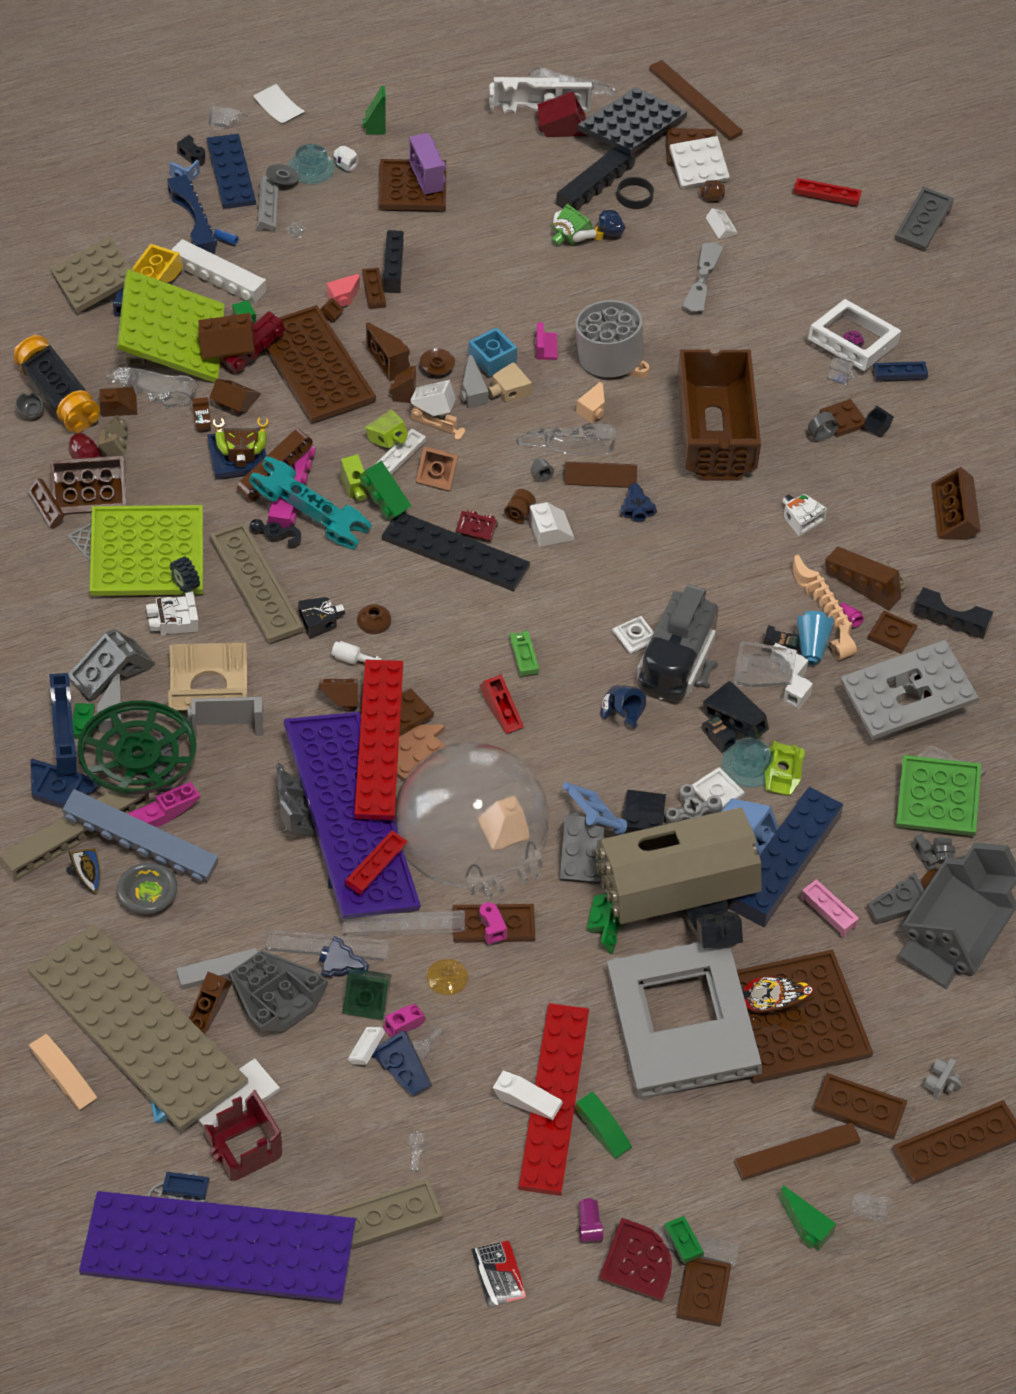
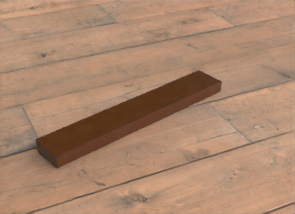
[734,1122,861,1181]

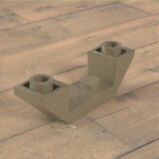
[98,415,129,457]

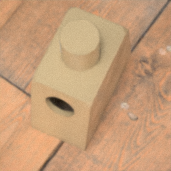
[487,362,532,402]

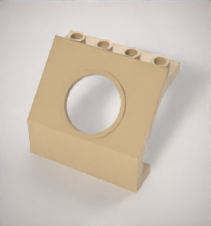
[168,642,247,710]

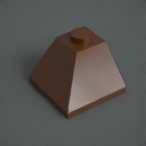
[100,387,137,417]
[319,679,358,710]

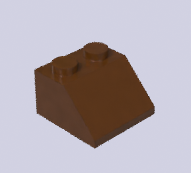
[209,379,261,414]

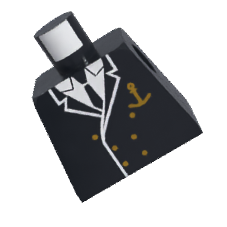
[298,597,345,639]

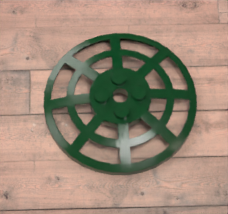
[78,700,196,795]

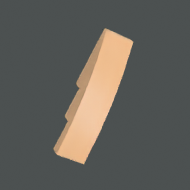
[28,1034,97,1111]

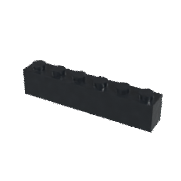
[556,148,635,210]

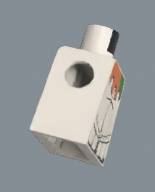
[782,494,827,537]

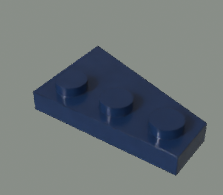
[372,1030,433,1096]

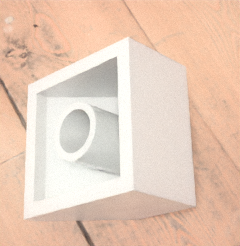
[410,380,456,416]
[529,502,574,547]

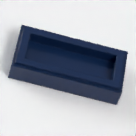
[162,1172,210,1200]

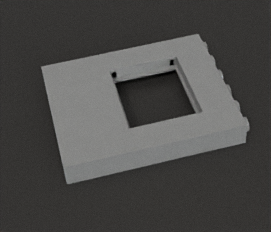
[607,941,762,1099]

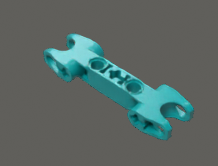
[249,456,372,550]

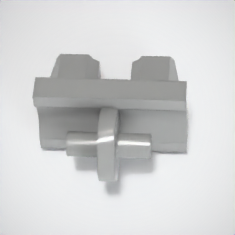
[924,1058,962,1100]

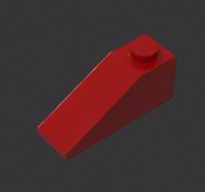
[479,674,524,734]

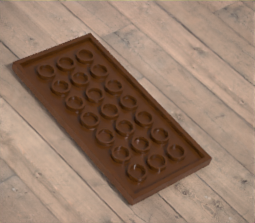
[265,305,376,423]

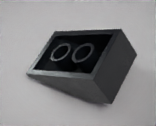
[623,789,666,834]

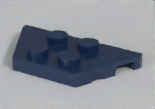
[30,759,101,807]

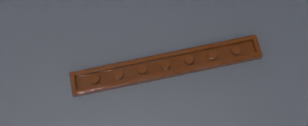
[649,60,743,141]

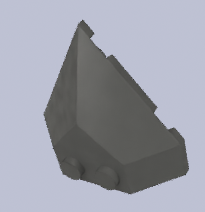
[276,762,317,837]

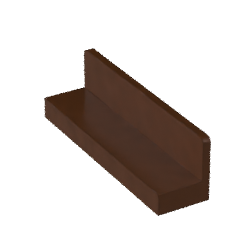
[564,461,638,487]

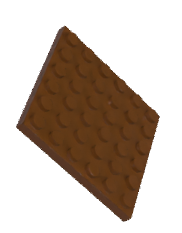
[737,949,873,1083]

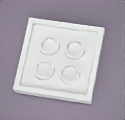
[669,136,730,190]

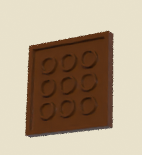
[379,159,446,211]

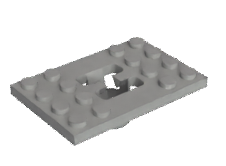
[840,640,979,740]

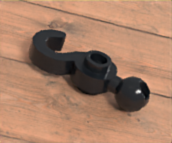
[250,519,302,548]

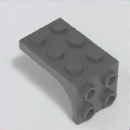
[560,812,604,883]

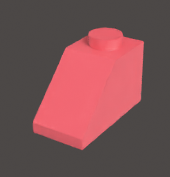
[327,274,360,307]

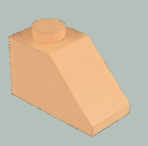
[576,382,605,423]

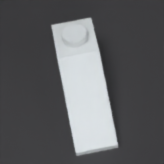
[493,1071,563,1120]

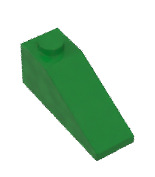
[362,86,386,135]
[779,1185,836,1251]

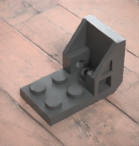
[69,629,155,701]

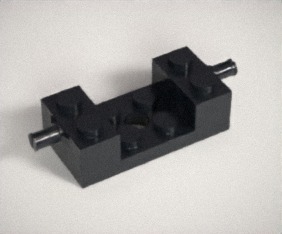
[684,900,743,949]

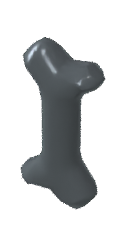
[695,659,718,688]

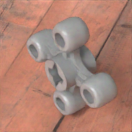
[665,784,722,824]

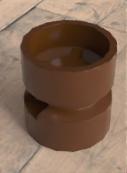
[504,489,536,523]

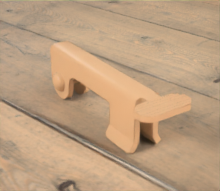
[411,406,466,440]

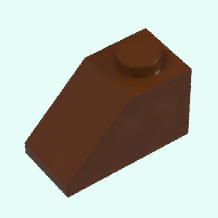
[390,366,416,403]

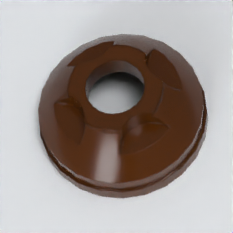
[357,604,391,634]

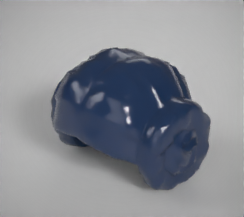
[599,210,626,237]

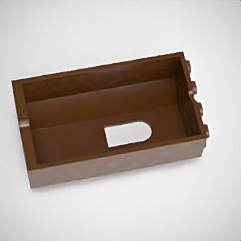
[677,350,761,481]

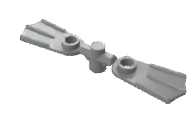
[683,242,723,313]

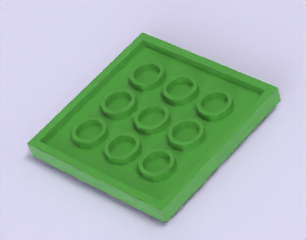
[896,755,982,836]

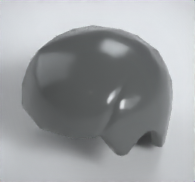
[15,392,45,419]

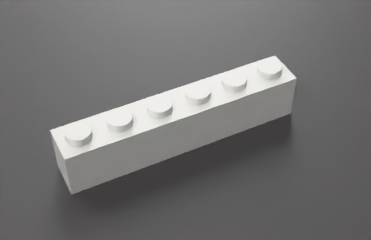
[171,239,266,304]

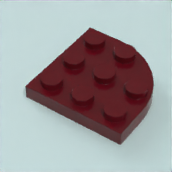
[599,1218,672,1302]

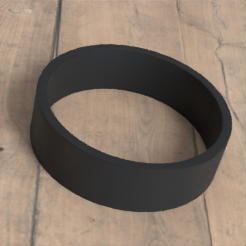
[617,177,654,209]

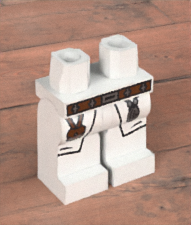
[146,592,199,636]

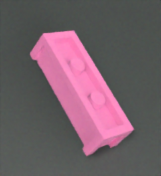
[801,879,859,938]

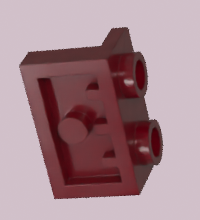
[456,510,498,542]

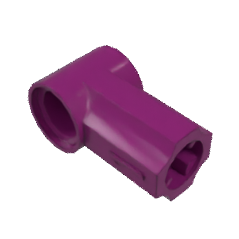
[579,1198,603,1243]

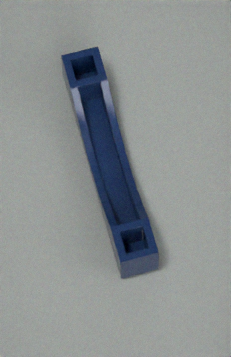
[167,175,217,254]
[49,673,77,774]

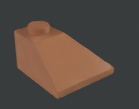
[416,446,459,491]

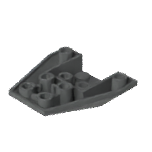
[229,950,328,1032]

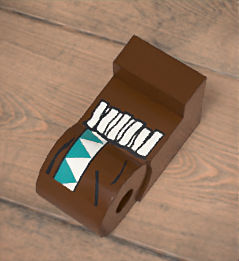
[192,397,211,431]

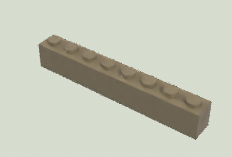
[0,777,150,882]

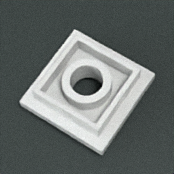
[612,616,654,654]

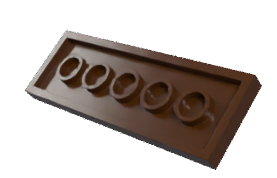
[892,1100,1016,1184]

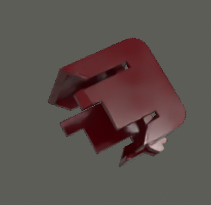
[204,1090,283,1181]

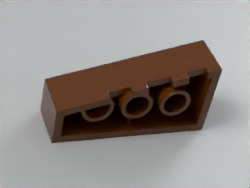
[825,546,901,611]

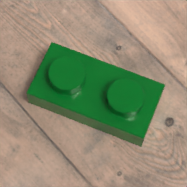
[73,703,95,739]
[664,1216,704,1264]

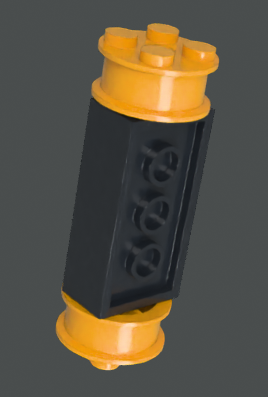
[14,334,100,433]

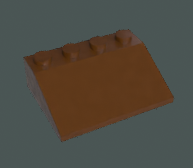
[50,456,127,514]

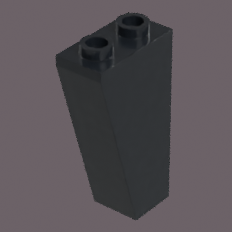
[703,681,769,740]

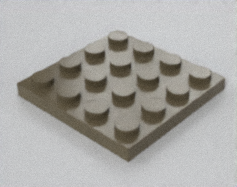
[51,236,133,313]

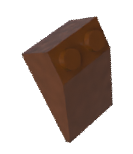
[366,323,410,382]

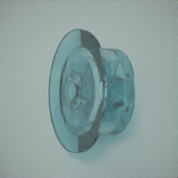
[288,144,335,183]
[722,738,771,787]

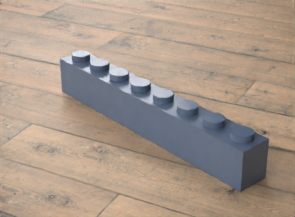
[62,789,218,883]

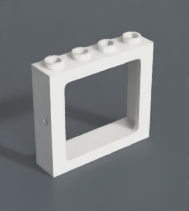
[808,299,902,371]

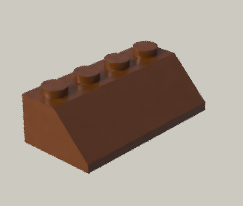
[932,467,981,540]

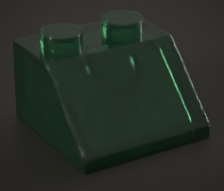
[342,968,392,1020]

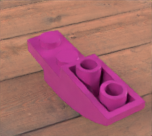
[128,782,200,828]

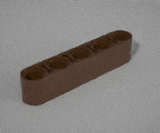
[237,429,313,501]

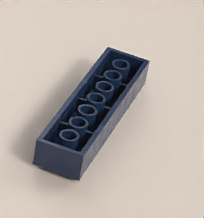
[729,787,843,928]

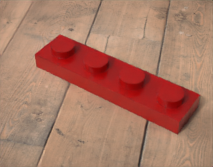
[793,178,862,206]
[345,830,408,895]

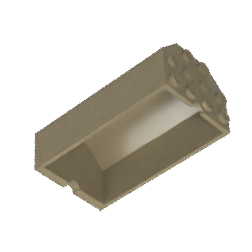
[594,807,761,924]

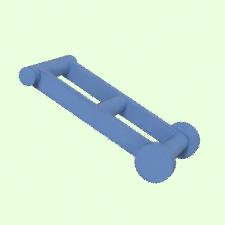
[563,782,627,835]

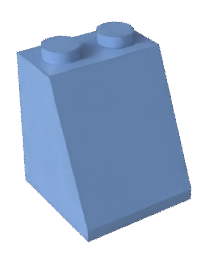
[722,798,779,856]

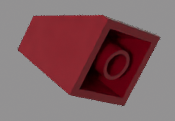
[536,91,587,137]

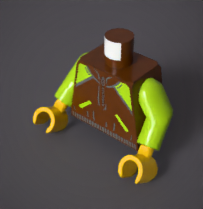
[213,417,269,467]

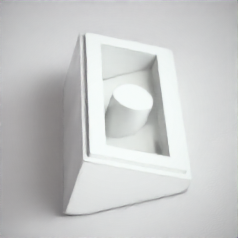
[706,208,738,239]

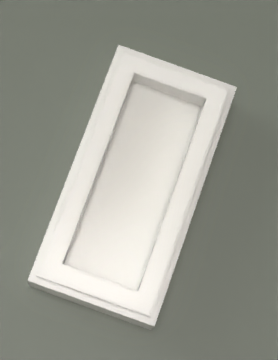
[348,1027,385,1065]

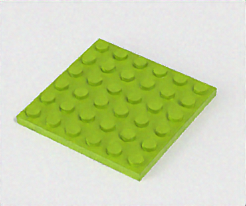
[117,269,225,383]
[90,505,203,596]

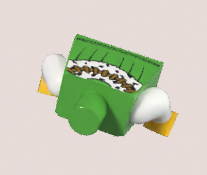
[552,204,604,246]

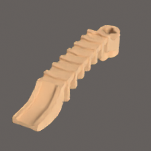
[793,554,857,660]

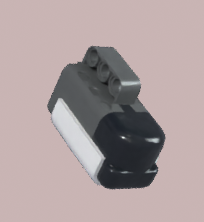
[637,584,719,703]

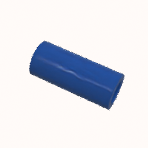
[213,228,239,246]

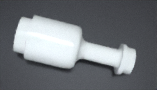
[331,641,382,665]

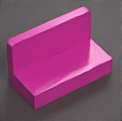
[536,322,558,360]

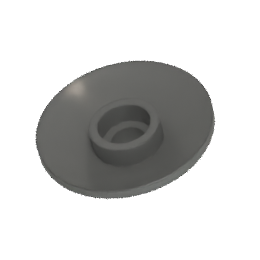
[266,164,299,185]

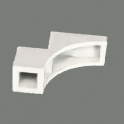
[770,643,813,710]

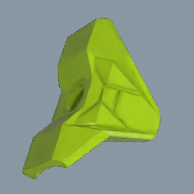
[764,740,805,796]

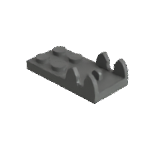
[895,187,954,251]

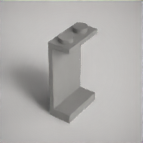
[188,697,263,738]

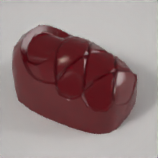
[68,433,103,459]

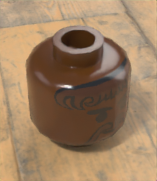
[700,180,725,202]

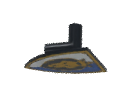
[66,848,101,895]

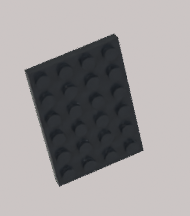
[577,87,687,155]

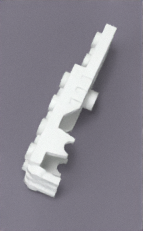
[489,77,592,114]

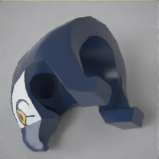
[600,685,646,728]

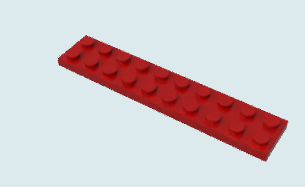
[355,659,404,820]
[519,1003,589,1196]

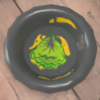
[117,863,177,914]

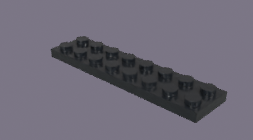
[382,512,530,592]

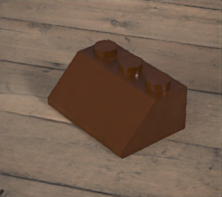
[198,313,255,360]

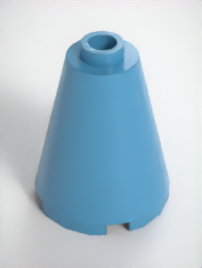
[797,611,835,666]

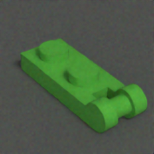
[509,630,539,676]

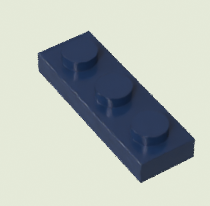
[873,361,928,380]

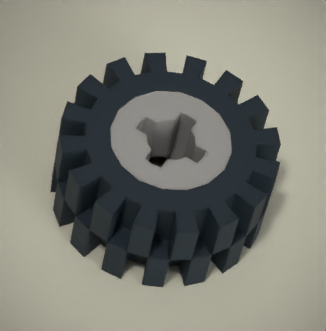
[170,556,200,593]

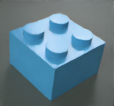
[468,327,517,377]

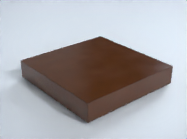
[867,611,918,654]

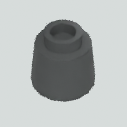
[532,459,554,482]

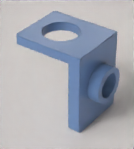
[169,160,200,181]

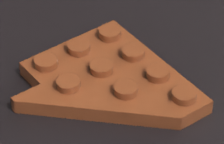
[397,724,447,784]

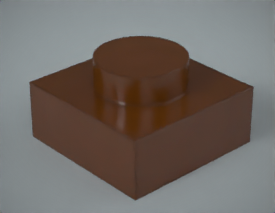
[320,298,344,322]

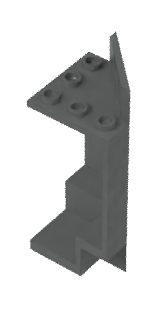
[898,842,1016,989]

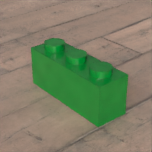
[359,460,412,521]

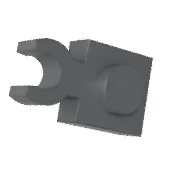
[912,834,938,871]

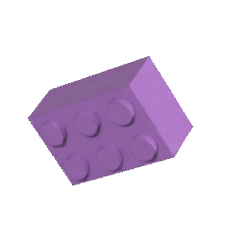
[409,133,446,194]

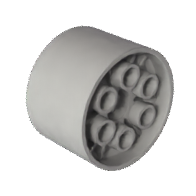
[576,300,644,377]

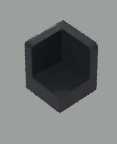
[863,406,894,437]

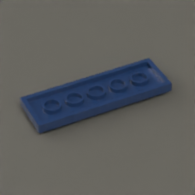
[206,133,256,209]

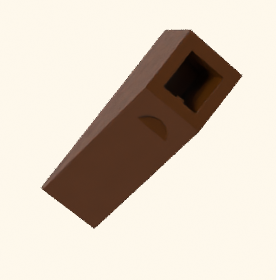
[189,971,232,1035]

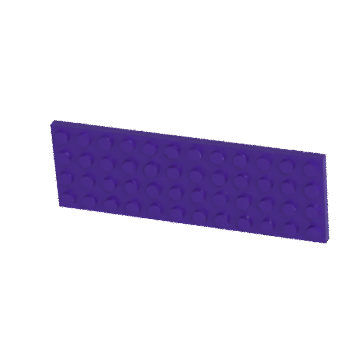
[283,712,421,919]
[79,1191,356,1303]

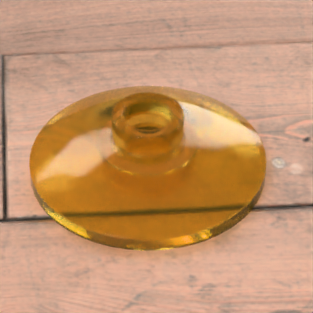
[427,959,468,995]

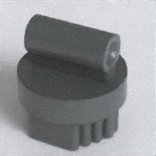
[932,838,955,863]

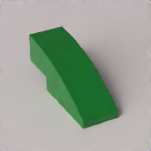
[575,1091,632,1160]

